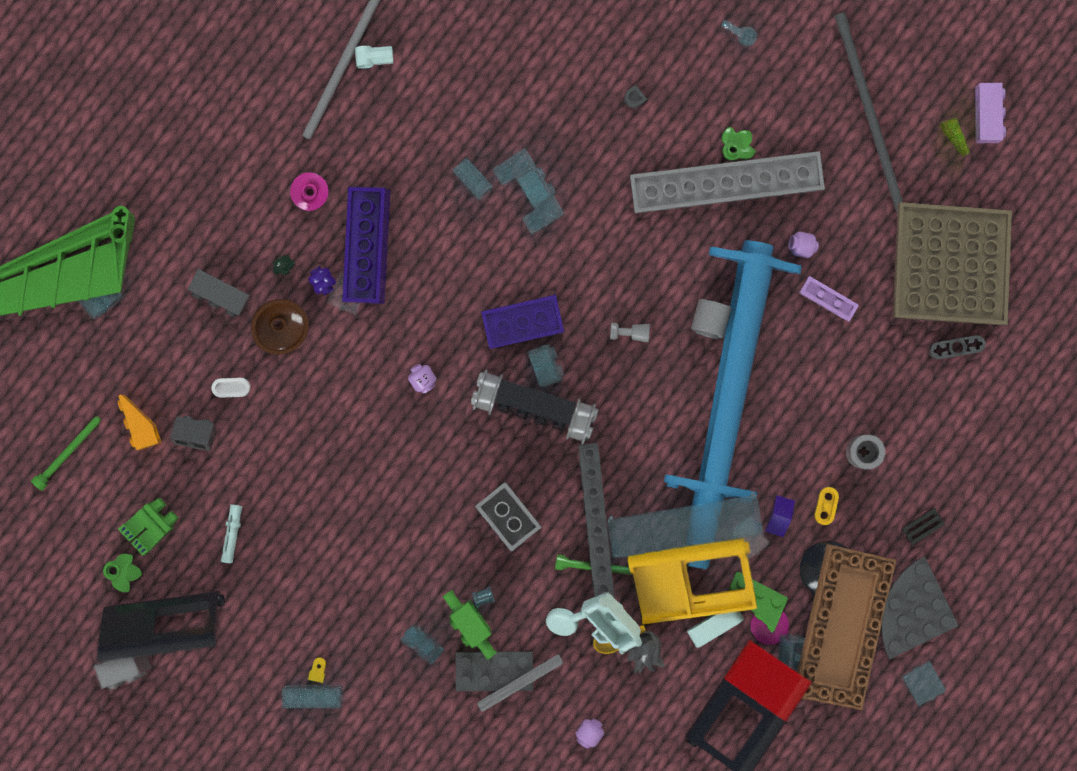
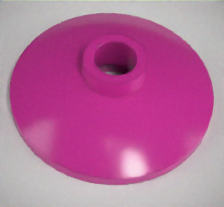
[290,172,329,211]
[750,612,789,645]

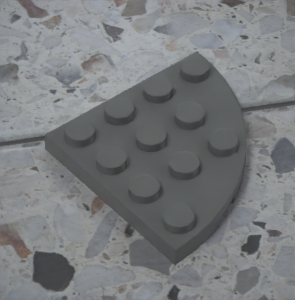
[881,556,959,659]

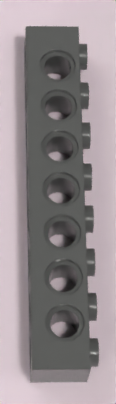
[578,443,614,598]

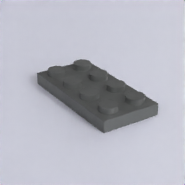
[456,651,533,691]

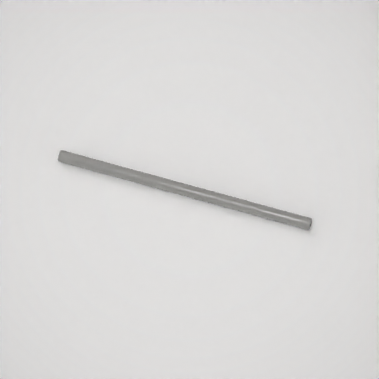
[302,0,380,140]

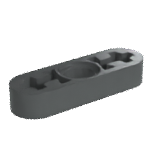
[929,335,986,360]

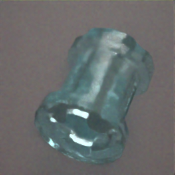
[472,586,495,609]

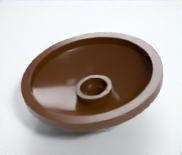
[251,299,309,355]

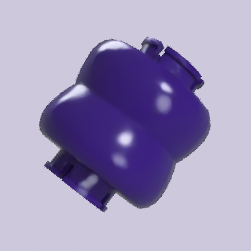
[308,266,336,296]

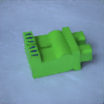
[118,498,179,556]

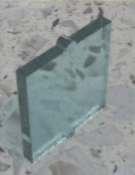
[902,661,946,706]

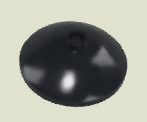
[799,541,848,595]

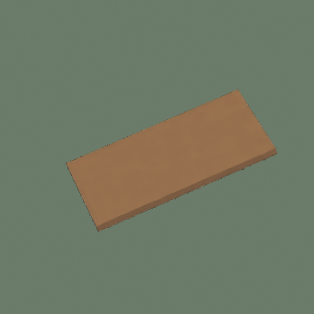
[797,544,896,710]

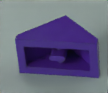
[765,495,795,537]

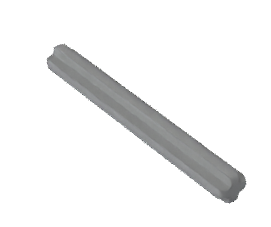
[477,655,563,712]

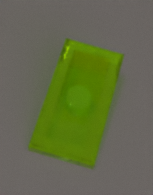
[939,118,970,157]

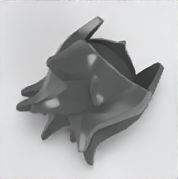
[627,631,665,674]

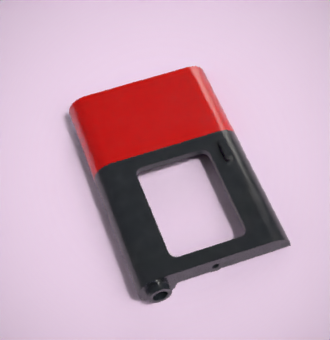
[685,640,812,771]

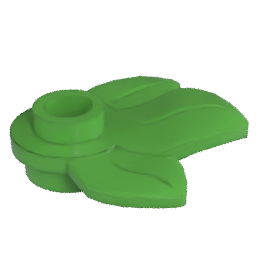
[722,127,756,161]
[103,554,142,592]

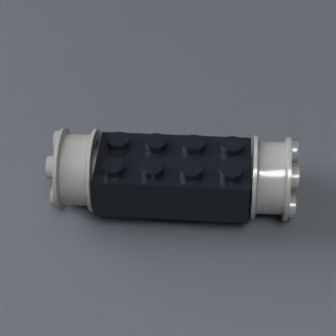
[471,369,599,444]

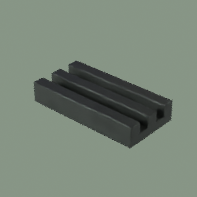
[901,508,945,545]

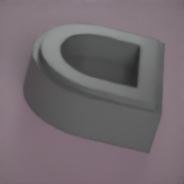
[624,84,647,108]

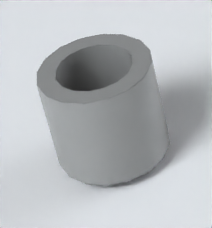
[691,299,732,339]
[846,435,885,469]

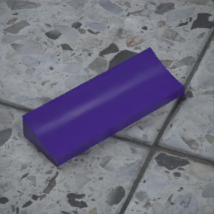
[342,187,390,304]

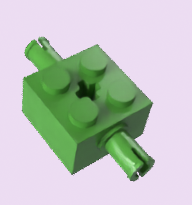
[442,590,497,660]

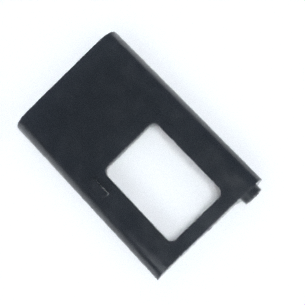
[97,591,225,662]

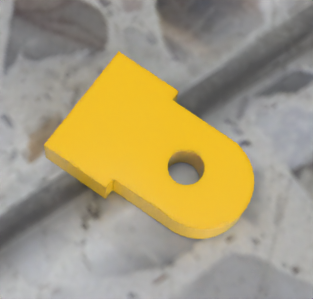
[308,657,326,683]

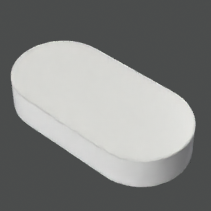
[211,378,251,398]

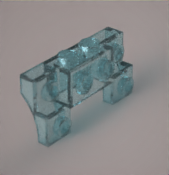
[493,148,565,235]

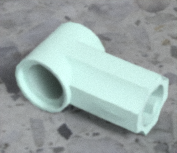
[355,46,394,68]

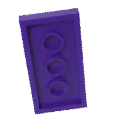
[481,295,564,349]

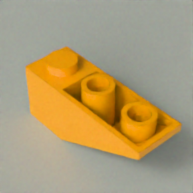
[117,395,162,450]

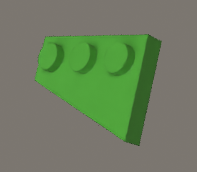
[728,572,788,632]

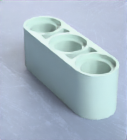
[687,611,744,648]

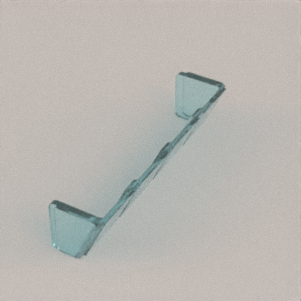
[608,493,763,558]

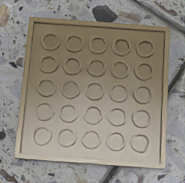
[893,202,1012,325]

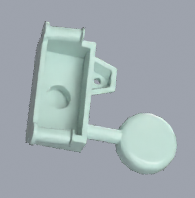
[546,593,642,654]

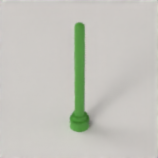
[31,416,101,491]
[555,554,633,575]

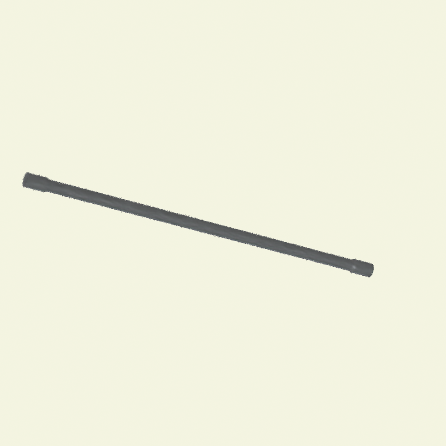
[834,12,903,213]

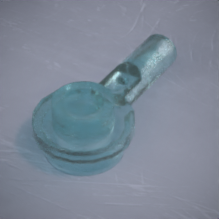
[721,20,757,46]

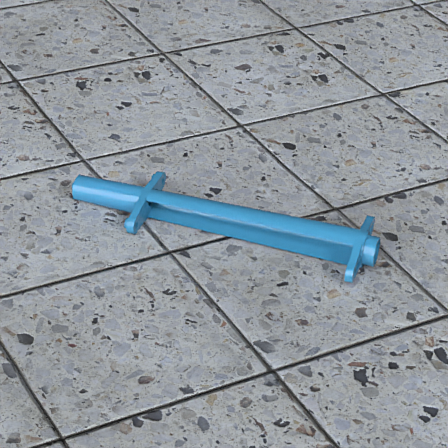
[664,240,802,569]

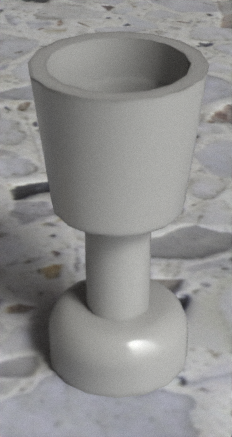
[610,322,650,343]

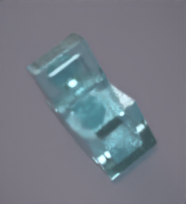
[400,625,445,664]

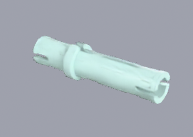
[221,504,243,563]

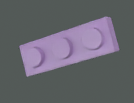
[799,276,859,322]

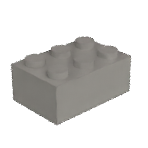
[475,482,542,552]
[94,656,151,690]

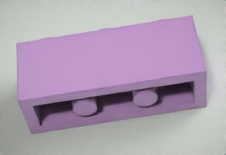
[975,83,1006,143]

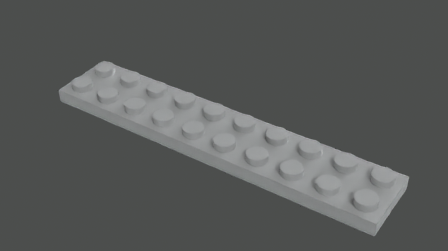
[630,151,825,214]

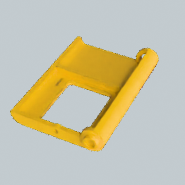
[628,538,757,624]

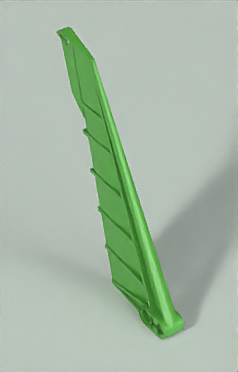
[0,206,135,316]

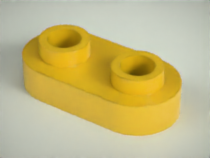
[814,487,839,525]

